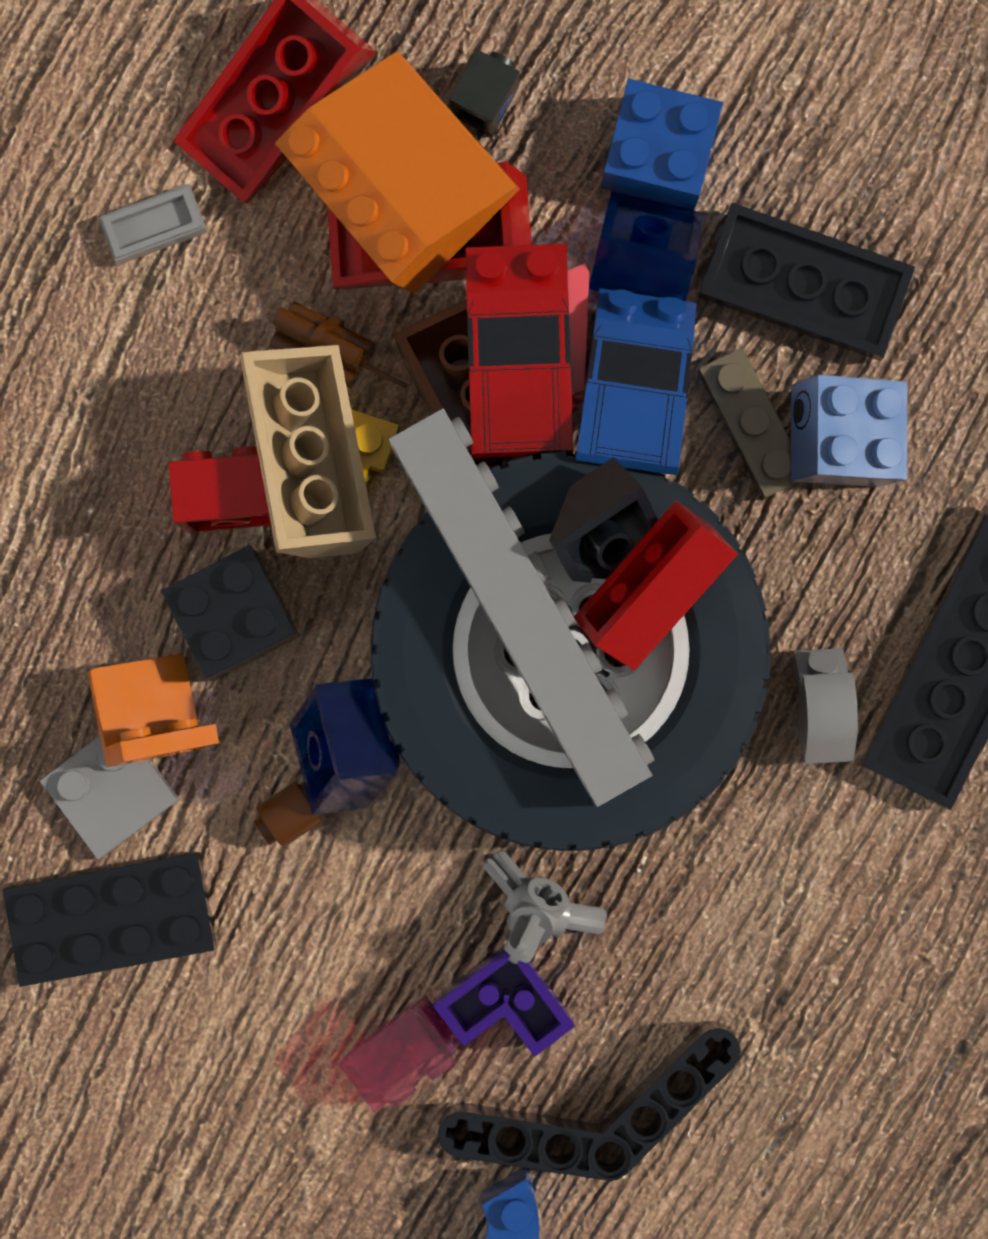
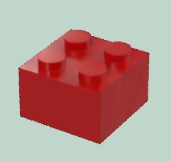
[169,446,271,533]

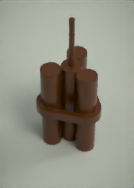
[270,301,407,389]

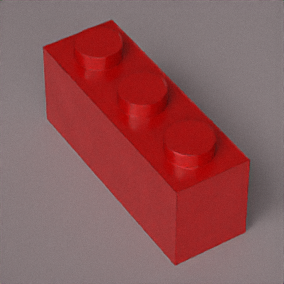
[574,500,738,671]

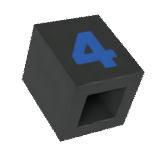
[449,49,520,137]

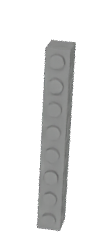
[389,408,655,807]

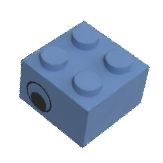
[790,375,907,487]

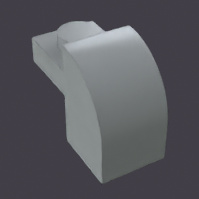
[793,648,858,764]

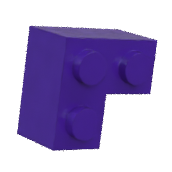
[433,945,575,1057]

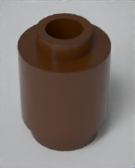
[254,778,331,848]

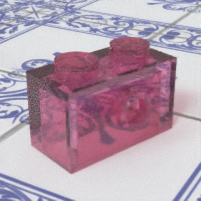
[338,994,460,1112]

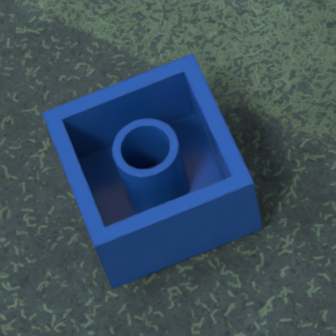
[601,78,723,212]

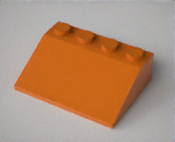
[275,51,520,293]

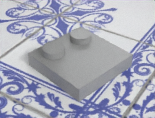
[40,736,180,860]

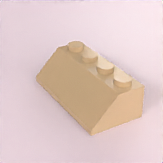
[240,345,376,559]

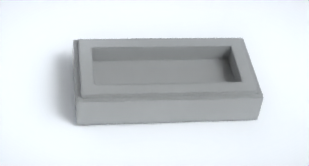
[98,184,208,266]

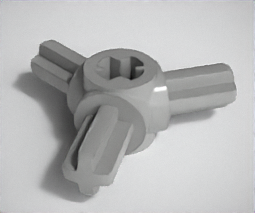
[484,850,607,964]

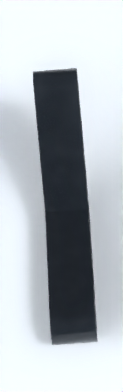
[438,1021,741,1181]

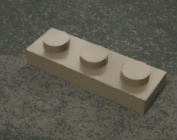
[697,347,798,500]

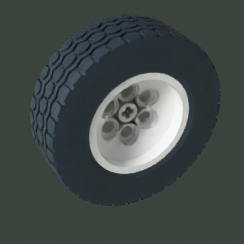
[370,451,771,851]

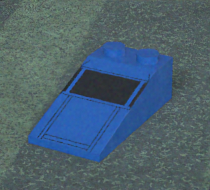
[576,288,696,475]

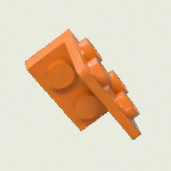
[88,654,219,768]

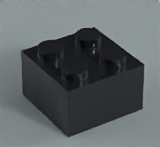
[161,545,300,681]

